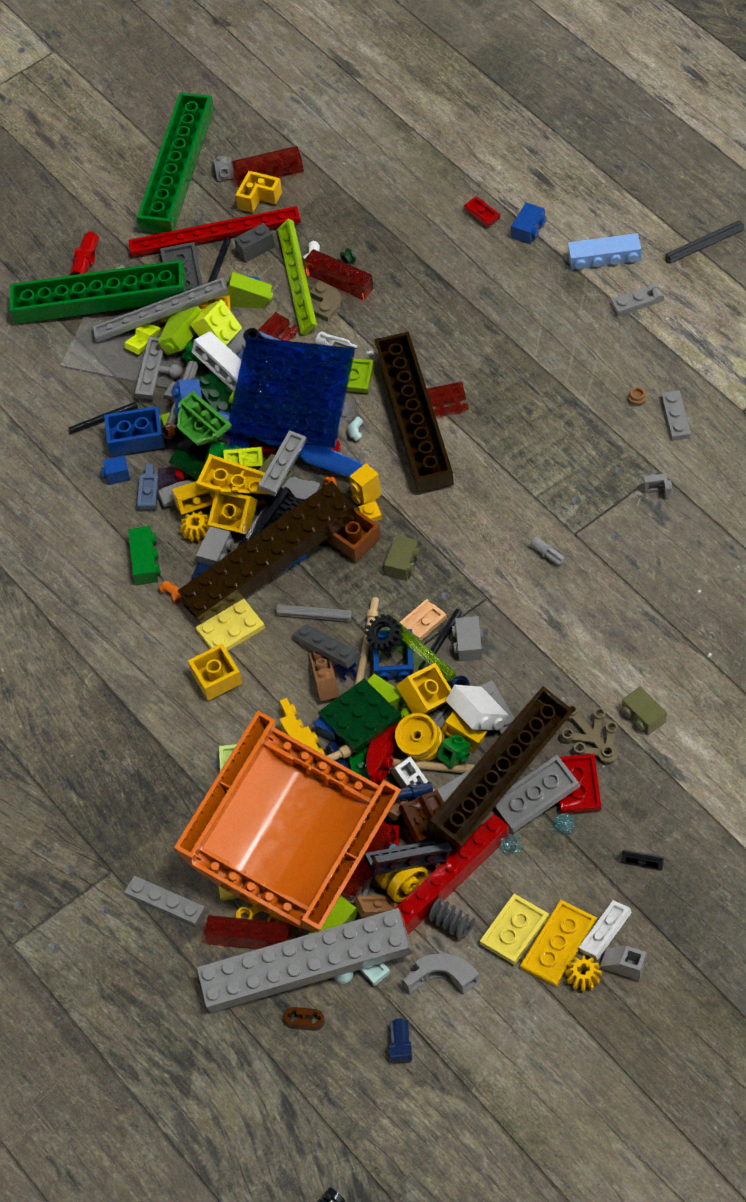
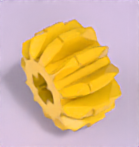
[180,511,210,543]
[565,955,602,993]

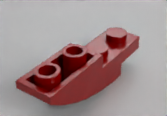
[367,722,398,786]

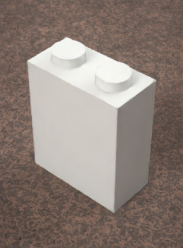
[445,685,509,731]

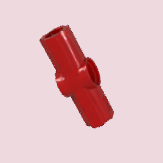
[70,232,99,275]

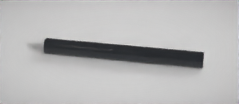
[208,237,231,283]
[68,401,138,434]
[418,609,462,670]

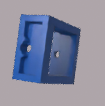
[373,629,414,681]

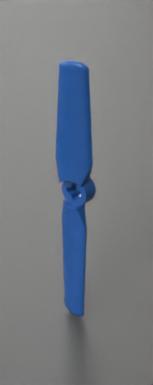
[218,410,372,478]

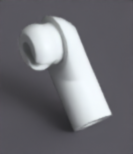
[302,241,320,264]

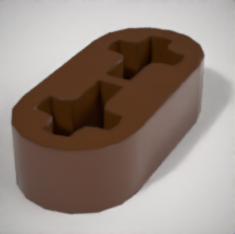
[284,1007,325,1031]

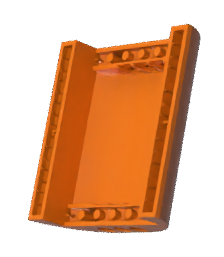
[174,710,401,932]

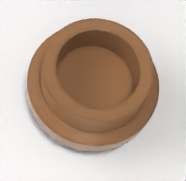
[628,387,647,405]

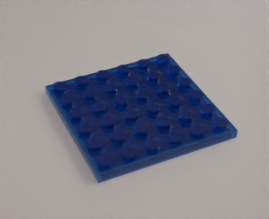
[226,337,355,448]

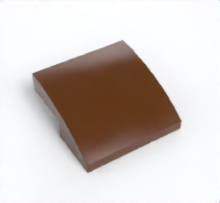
[398,790,444,843]

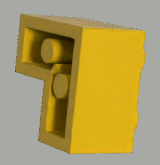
[235,171,282,213]

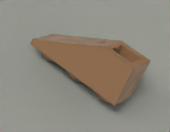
[309,651,339,701]

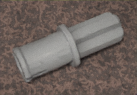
[530,536,565,566]

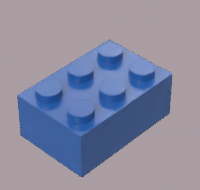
[104,406,165,456]

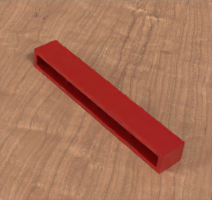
[395,814,509,935]

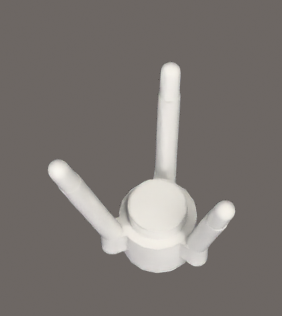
[315,331,358,357]

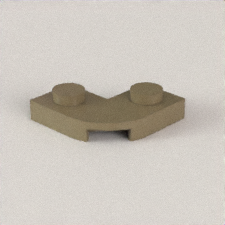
[309,280,341,322]

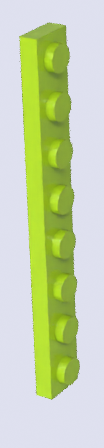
[278,219,317,336]

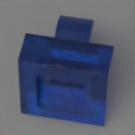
[335,662,357,681]

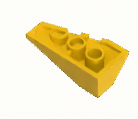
[196,454,268,494]

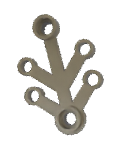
[562,704,618,764]

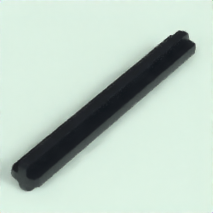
[665,220,744,263]

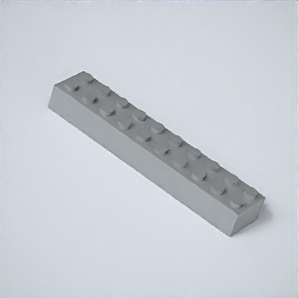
[197,908,413,1013]

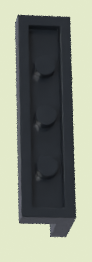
[237,487,294,548]
[363,840,452,876]

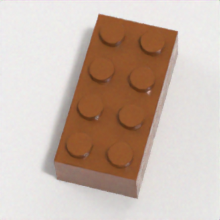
[325,508,381,562]

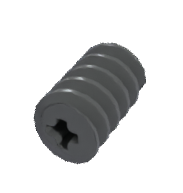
[429,897,475,940]

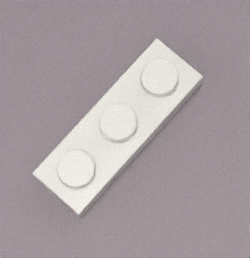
[579,900,632,960]

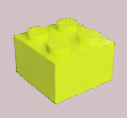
[190,299,242,345]

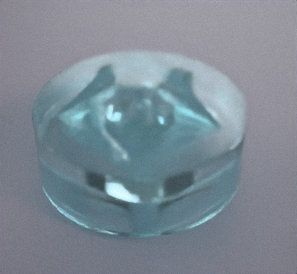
[555,813,575,835]

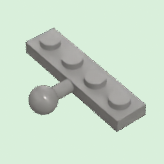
[135,337,183,400]

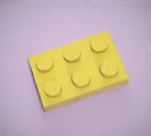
[196,599,265,651]
[480,894,549,965]

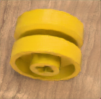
[395,713,444,762]
[375,866,428,903]

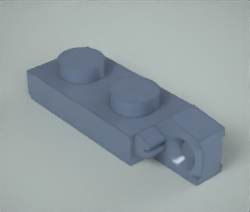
[137,463,159,510]

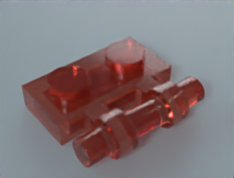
[258,312,299,343]
[427,382,469,417]

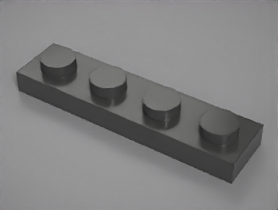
[293,624,361,669]

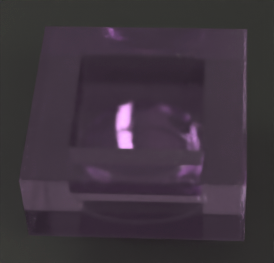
[158,466,178,488]

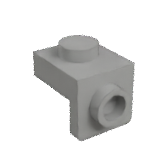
[214,155,234,181]
[643,473,672,499]

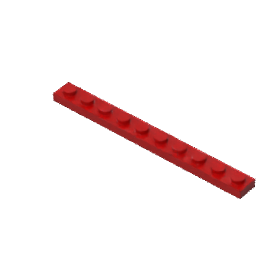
[128,206,301,257]

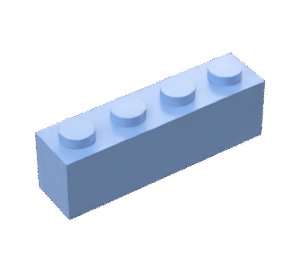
[568,233,641,270]

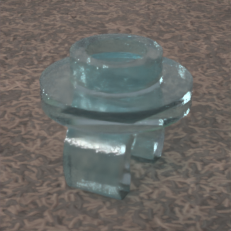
[501,834,524,854]

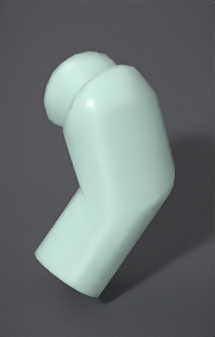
[347,416,363,441]

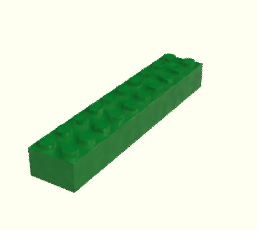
[137,92,214,233]
[10,260,187,324]

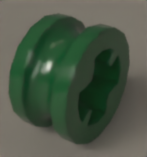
[340,248,356,266]

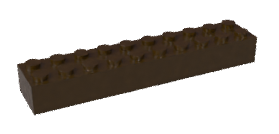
[374,331,454,493]
[178,481,358,624]
[423,686,573,855]

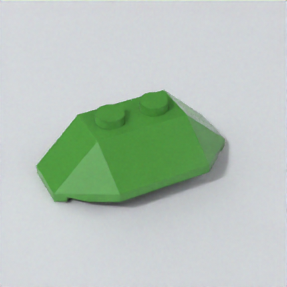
[177,391,232,446]

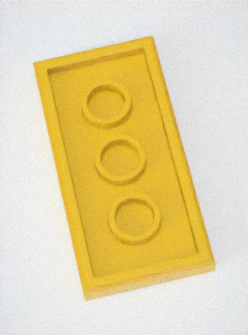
[520,900,597,988]

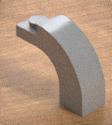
[403,953,480,995]

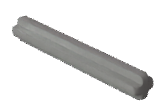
[276,604,352,622]

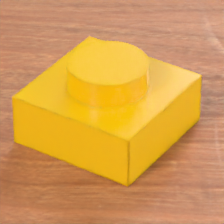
[358,501,382,522]

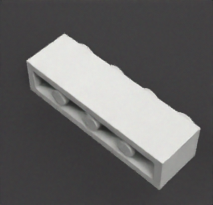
[192,331,259,393]

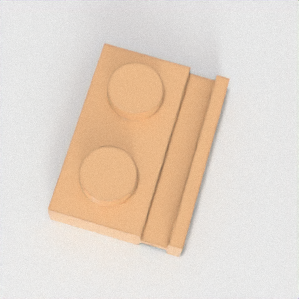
[399,599,447,642]

